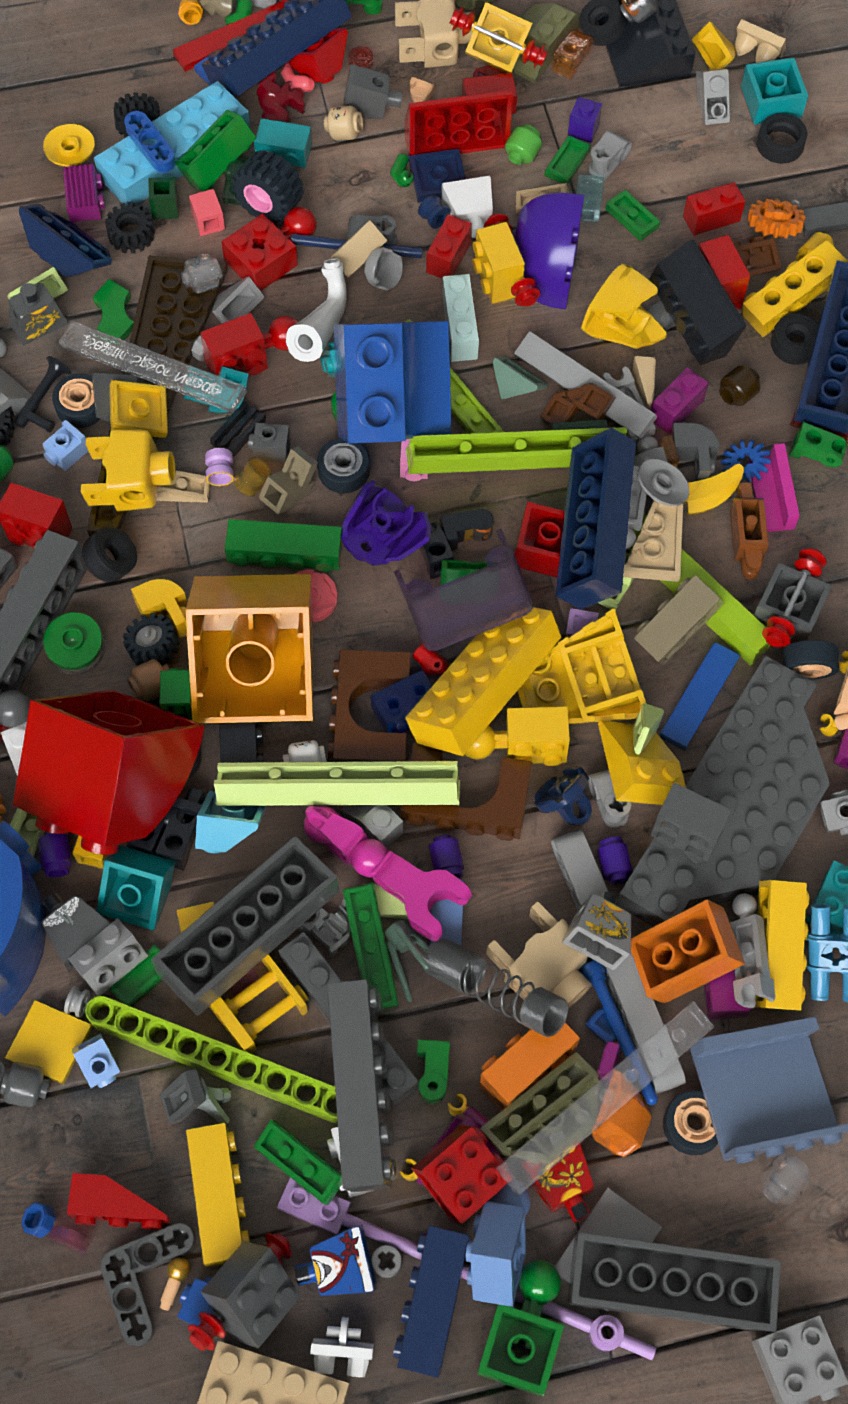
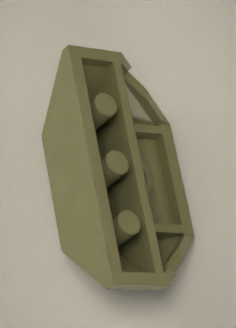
[513,3,580,83]
[480,1052,599,1164]

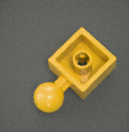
[464,706,570,766]

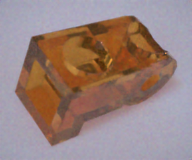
[552,30,593,80]

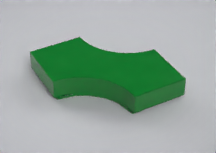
[92,279,134,345]

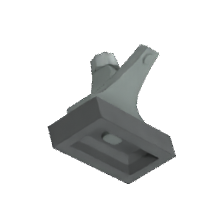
[160,1069,231,1125]

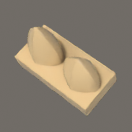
[735,19,786,63]

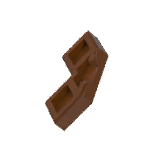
[540,383,616,430]

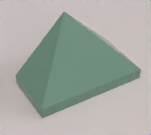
[492,356,548,400]

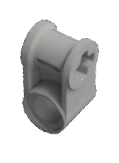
[589,130,632,180]
[588,769,632,828]

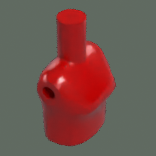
[412,642,450,676]

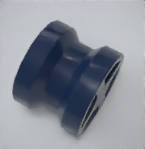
[418,195,451,229]

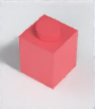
[189,189,225,236]

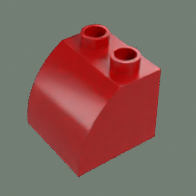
[12,689,205,855]

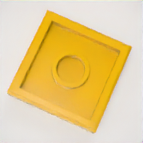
[109,380,168,438]
[5,1001,93,1085]

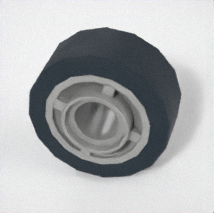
[317,438,370,493]

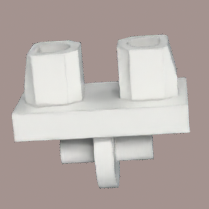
[310,1317,374,1378]

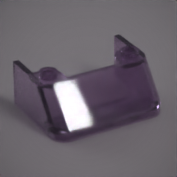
[394,529,534,651]

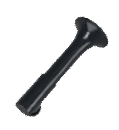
[14,356,71,433]

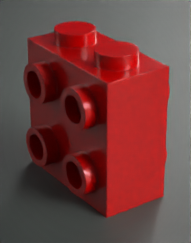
[411,1125,511,1225]

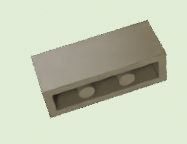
[634,575,725,666]

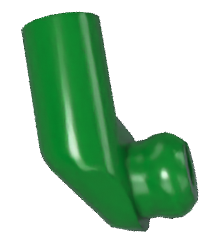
[390,153,414,188]

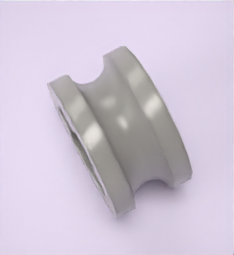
[64,986,90,1018]
[372,1245,402,1278]

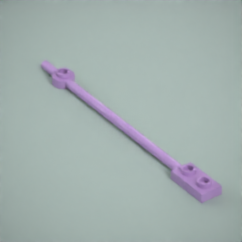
[277,1177,656,1360]

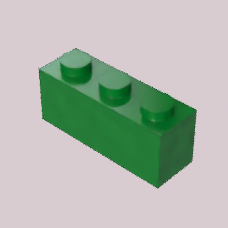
[175,109,256,191]

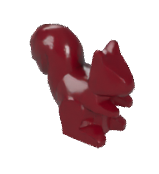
[256,72,305,123]

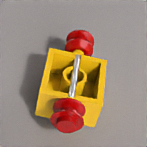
[449,2,548,73]
[472,214,540,307]

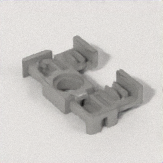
[298,898,351,958]

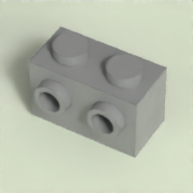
[68,918,148,996]

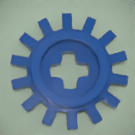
[721,439,771,484]

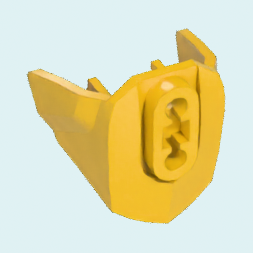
[581,264,667,349]

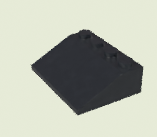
[597,0,695,87]

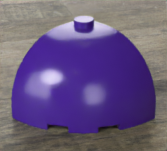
[512,193,584,310]

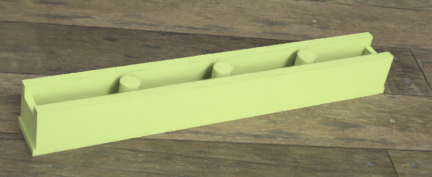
[214,761,460,806]

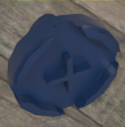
[534,766,592,825]

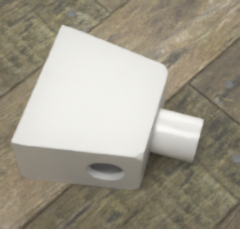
[441,176,493,238]

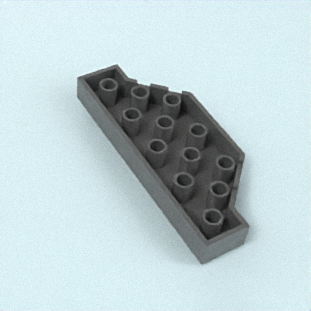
[616,656,830,927]

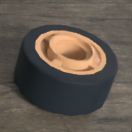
[52,373,101,428]
[783,640,839,679]
[663,1090,718,1155]

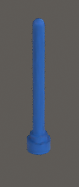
[579,960,658,1105]

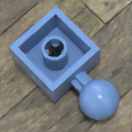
[466,1180,531,1307]

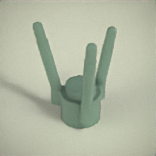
[385,920,430,1002]

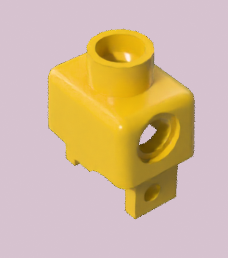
[81,429,176,511]

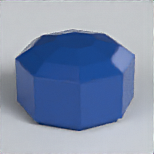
[21,1202,56,1238]

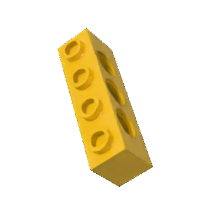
[743,240,848,337]

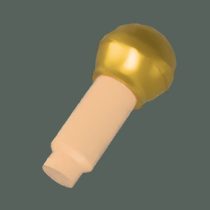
[159,1257,190,1311]

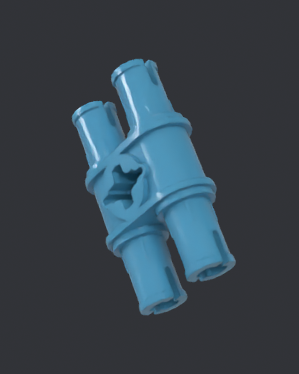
[806,904,848,1002]

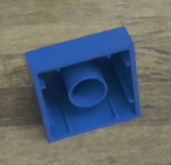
[333,321,451,443]

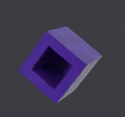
[568,96,602,143]

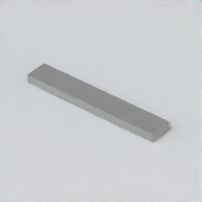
[514,331,658,439]

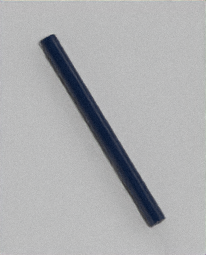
[291,234,422,258]

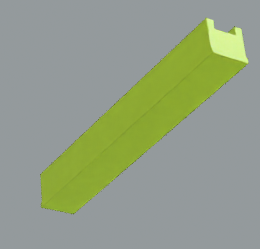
[406,427,627,474]
[627,514,771,666]

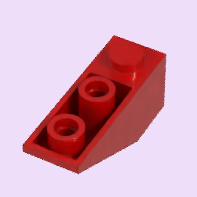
[67,1173,171,1230]

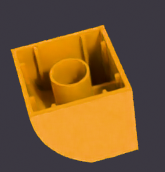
[185,574,313,723]

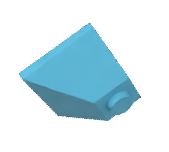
[195,791,267,853]

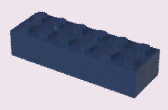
[201,0,352,96]
[793,261,848,434]
[555,427,636,609]

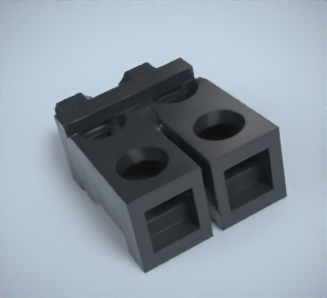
[126,788,205,871]

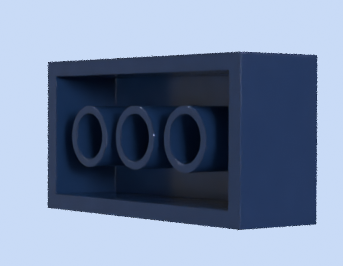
[393,1226,470,1378]

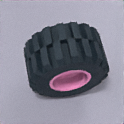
[232,150,304,224]

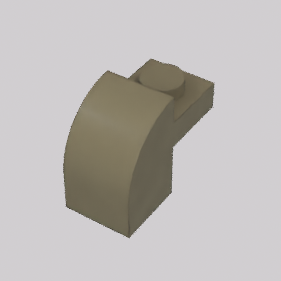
[259,446,318,515]

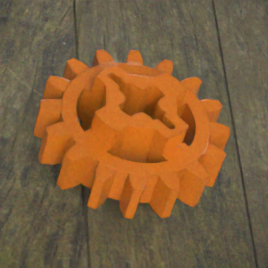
[747,198,806,238]

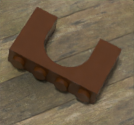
[328,650,410,762]
[401,743,532,841]

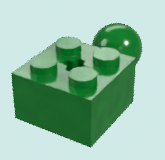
[477,1260,564,1397]

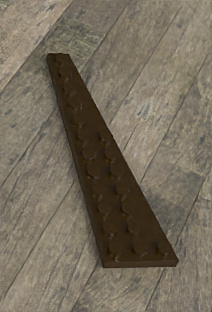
[87,255,228,536]

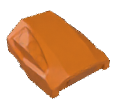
[591,1071,652,1158]

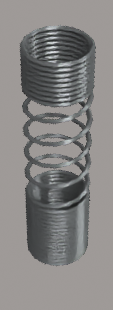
[424,938,568,1037]

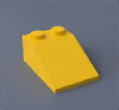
[598,720,686,805]

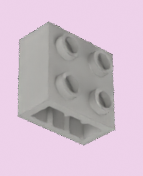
[752,1315,848,1404]

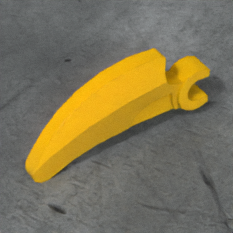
[684,464,744,515]

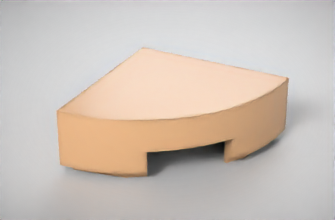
[410,77,435,102]

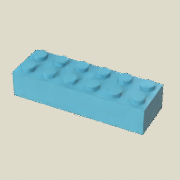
[94,81,251,207]

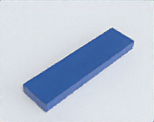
[660,642,740,751]

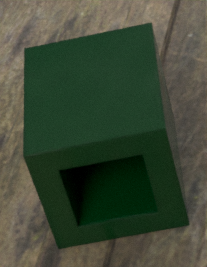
[149,177,179,220]

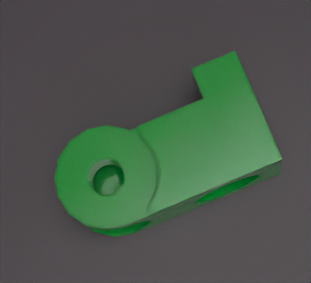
[789,422,847,467]
[417,1039,450,1104]

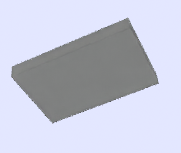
[555,1188,662,1312]

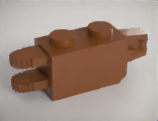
[730,483,769,580]

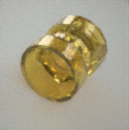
[233,457,272,497]

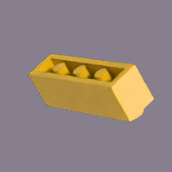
[755,880,809,1010]
[186,1123,250,1268]

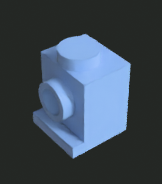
[42,420,88,471]

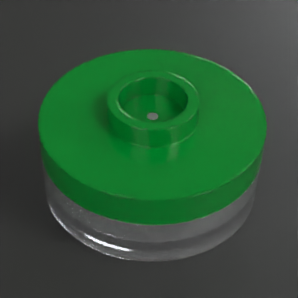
[43,612,106,674]

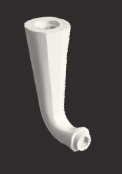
[286,258,347,362]

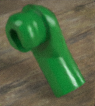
[225,0,253,25]

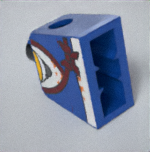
[294,1225,378,1296]

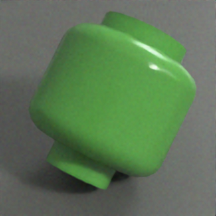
[505,124,542,165]

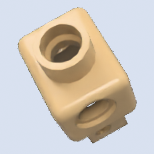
[395,0,473,68]
[486,901,592,1009]

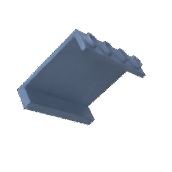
[690,1017,848,1164]

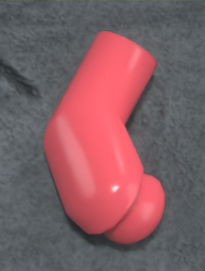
[281,67,315,93]

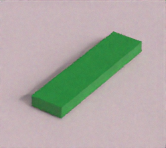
[342,883,399,1009]

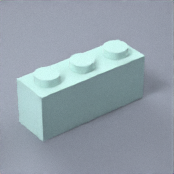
[442,274,479,362]

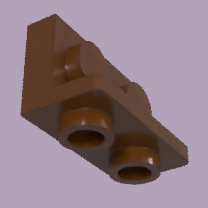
[733,236,782,277]

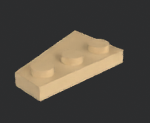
[623,500,683,582]

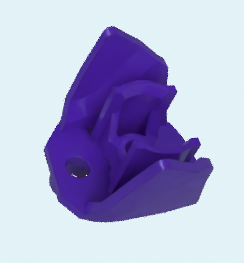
[341,480,431,566]

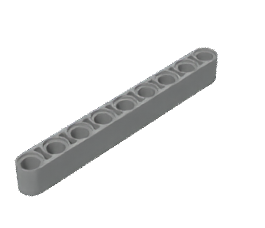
[551,829,686,1094]

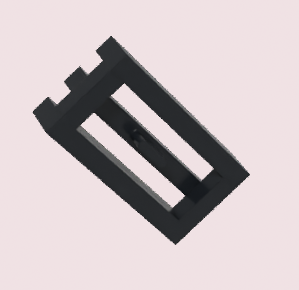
[210,401,266,457]

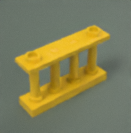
[209,954,309,1054]

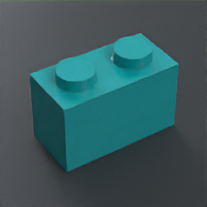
[254,119,312,168]

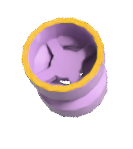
[205,448,234,486]

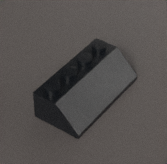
[648,240,747,365]

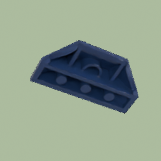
[19,203,112,277]

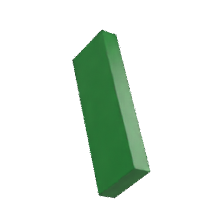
[253,1119,342,1205]

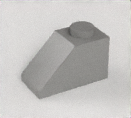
[340,805,403,848]

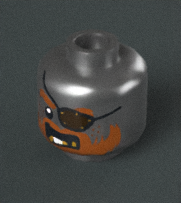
[620,0,658,23]

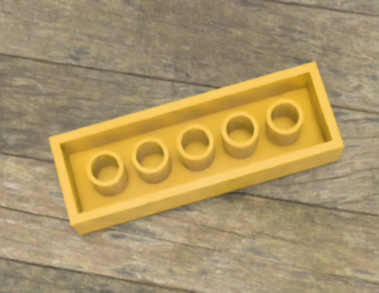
[405,602,561,756]

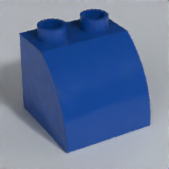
[0,821,46,1017]

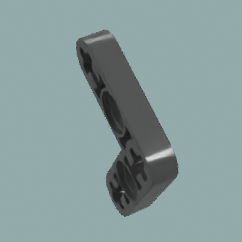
[100,1223,196,1347]

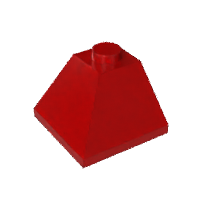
[287,28,348,84]

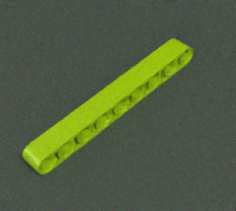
[85,996,338,1124]

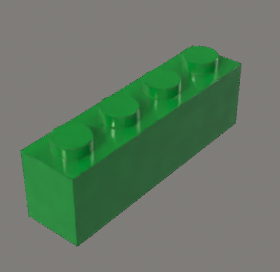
[224,519,342,572]

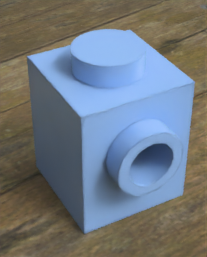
[72,1033,120,1088]

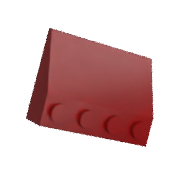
[405,90,513,156]

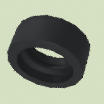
[756,113,808,164]

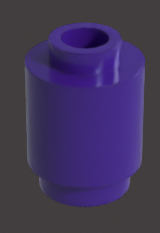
[38,832,72,878]
[428,835,464,879]
[597,837,633,885]

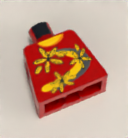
[520,1139,594,1223]

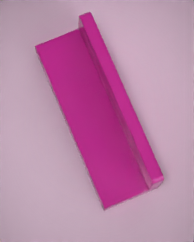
[748,443,800,532]

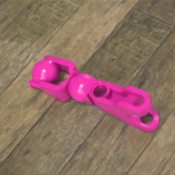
[303,805,472,942]

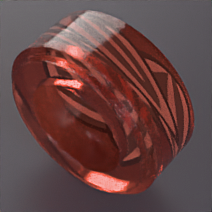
[348,46,373,69]

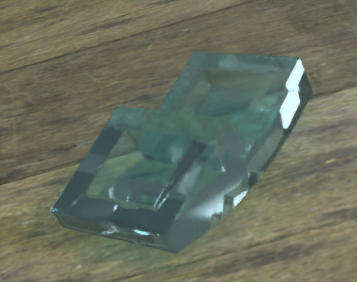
[576,174,605,223]

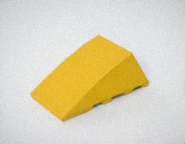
[517,608,647,724]

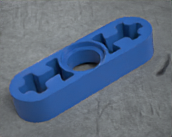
[124,111,176,173]

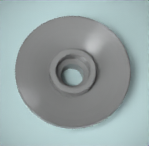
[638,459,689,506]

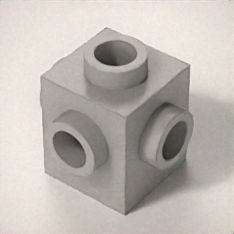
[819,790,848,836]

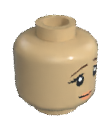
[324,105,363,141]

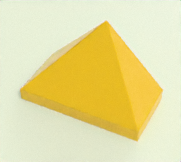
[692,22,736,69]

